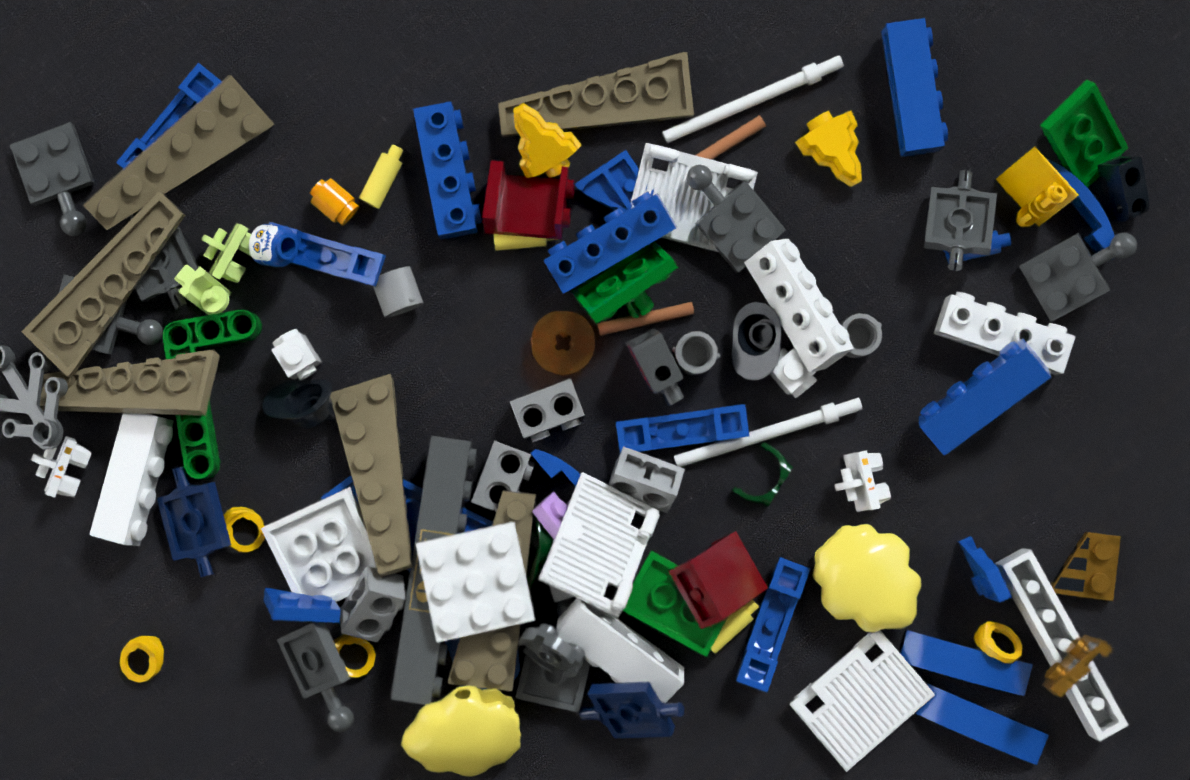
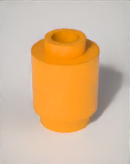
[310,178,359,226]

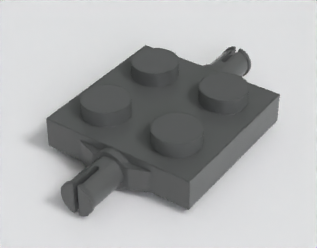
[924,170,997,271]
[129,210,199,310]

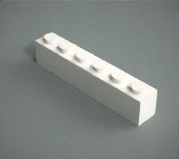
[995,548,1128,741]

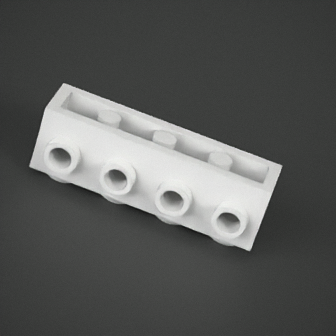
[744,239,854,373]
[933,292,1076,375]
[89,413,174,546]
[556,598,684,703]

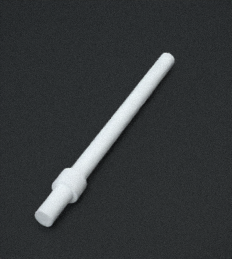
[662,55,844,143]
[674,398,863,467]

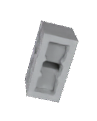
[510,379,585,442]
[471,441,535,512]
[608,446,685,513]
[340,566,407,642]

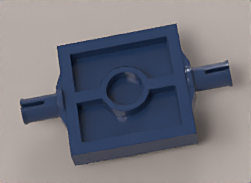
[157,467,231,577]
[579,682,684,739]

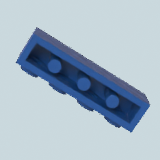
[881,18,948,157]
[413,101,483,240]
[544,192,677,294]
[918,338,1051,456]

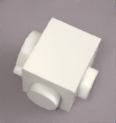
[272,329,322,380]
[770,348,817,398]

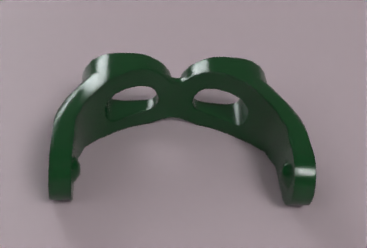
[732,442,793,507]

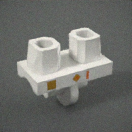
[31,436,91,497]
[834,450,891,512]

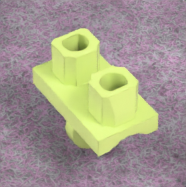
[201,223,252,283]
[174,265,232,315]

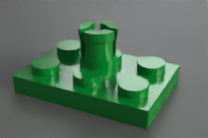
[1040,79,1129,188]
[572,241,678,324]
[622,550,728,657]

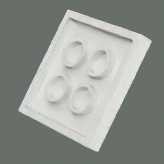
[261,487,377,602]
[416,521,535,642]

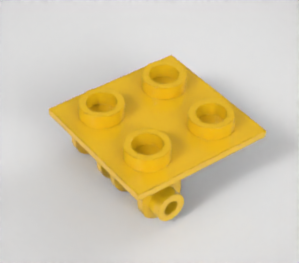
[996,146,1079,227]

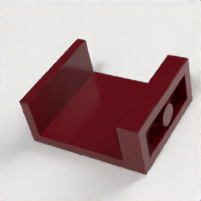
[482,161,575,240]
[669,531,768,630]

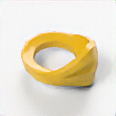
[224,507,265,553]
[974,621,1023,663]
[333,634,376,678]
[120,636,164,683]

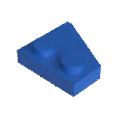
[575,150,654,213]
[958,536,1012,602]
[263,588,341,623]

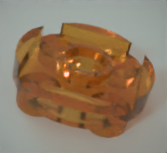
[531,311,595,376]

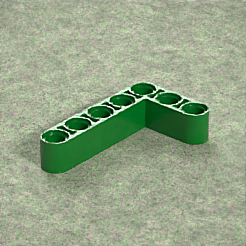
[163,310,262,479]

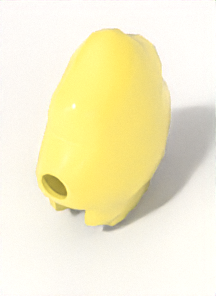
[813,524,921,633]
[401,686,521,777]

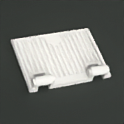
[631,143,758,252]
[539,472,660,617]
[789,630,935,772]

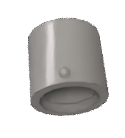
[373,266,424,318]
[840,313,882,358]
[672,331,720,375]

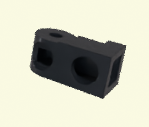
[1097,156,1150,222]

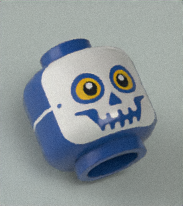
[249,224,298,267]

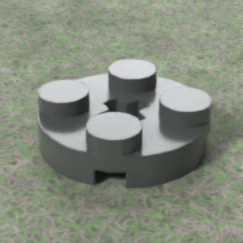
[518,624,585,678]

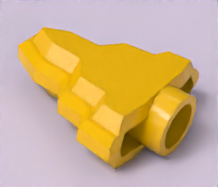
[513,103,582,178]
[795,110,862,187]

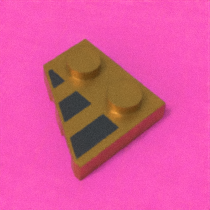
[1051,532,1121,601]
[1042,635,1113,698]

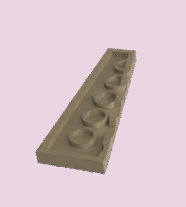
[498,52,694,137]
[83,75,274,230]
[22,191,186,377]
[40,350,220,416]
[330,374,413,577]
[448,490,536,691]

